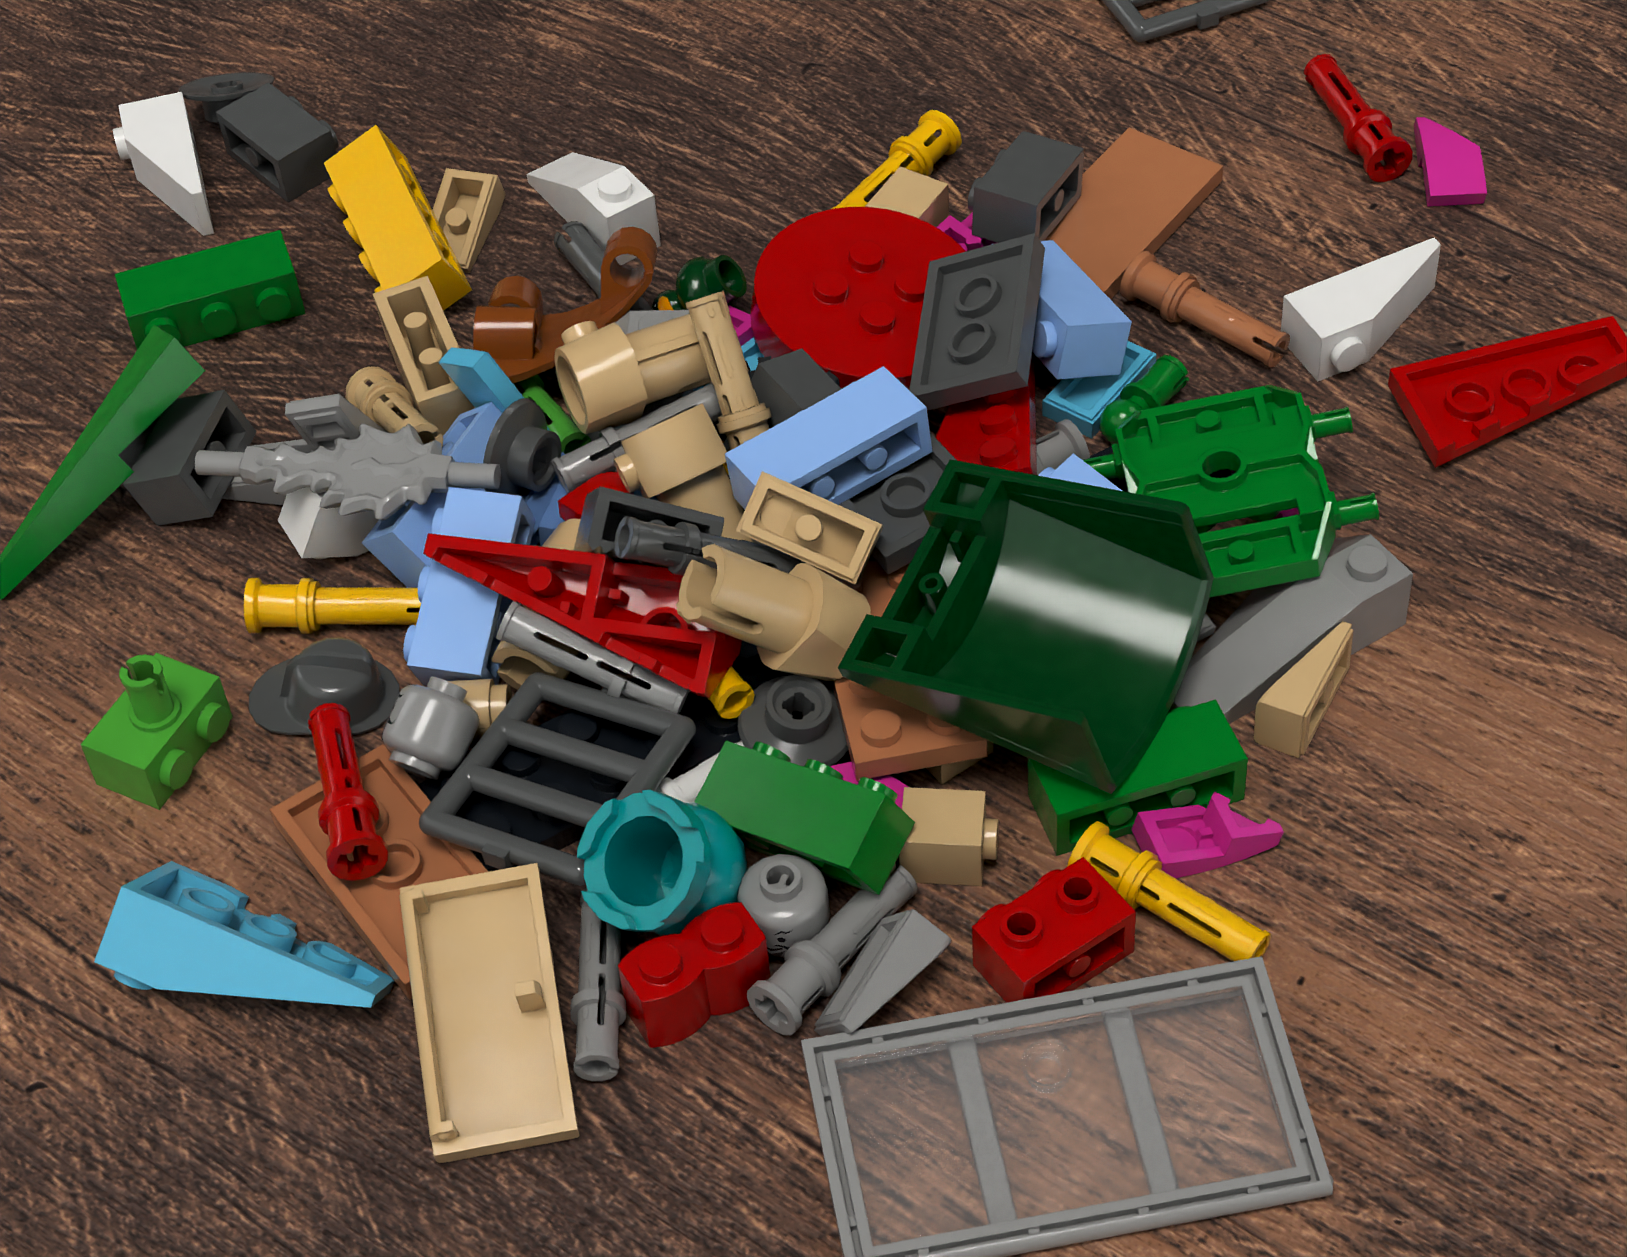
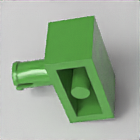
[80,653,233,810]

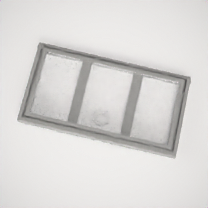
[801,956,1334,1257]

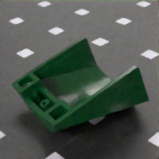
[838,459,1214,794]

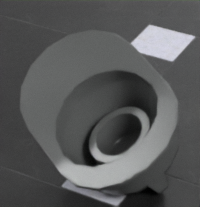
[249,637,399,735]

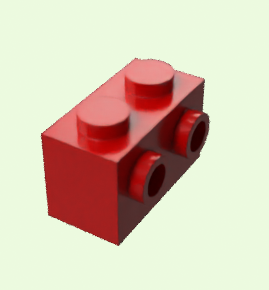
[972,857,1136,1003]

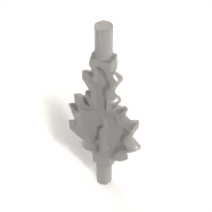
[195,424,501,520]

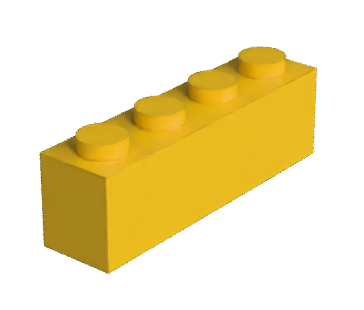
[324,125,472,311]

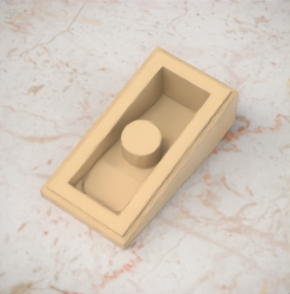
[433,168,506,273]
[736,471,884,585]
[1254,621,1353,758]

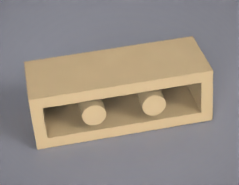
[373,276,475,436]

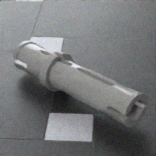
[552,382,722,494]
[496,601,690,714]
[570,888,626,1081]

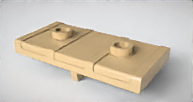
[399,863,580,1163]

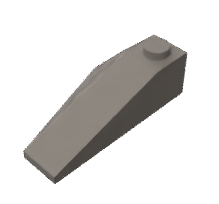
[1171,534,1413,724]

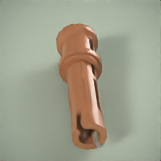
[1120,251,1290,368]

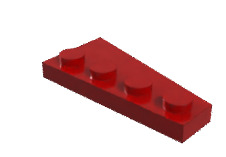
[1388,316,1627,468]
[935,355,1037,475]

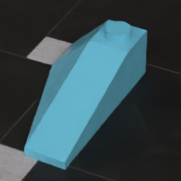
[94,861,395,1008]

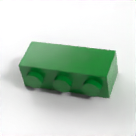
[115,230,306,350]
[1028,699,1248,856]
[694,741,915,895]

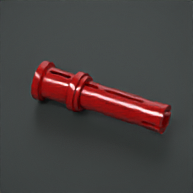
[1304,54,1413,182]
[308,703,388,881]

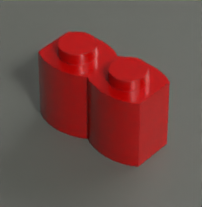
[618,902,771,1048]

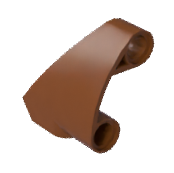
[473,227,658,383]

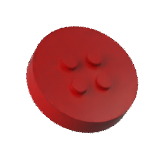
[750,207,966,390]

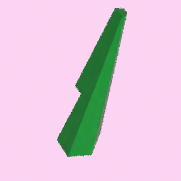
[0,325,205,601]

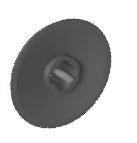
[178,72,274,122]
[483,398,562,496]
[737,675,848,767]

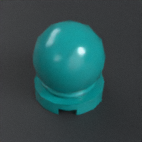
[577,790,748,936]

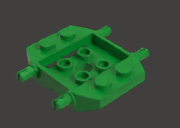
[1083,385,1379,597]

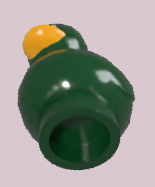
[652,255,747,310]

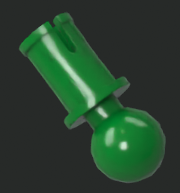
[1099,355,1189,444]

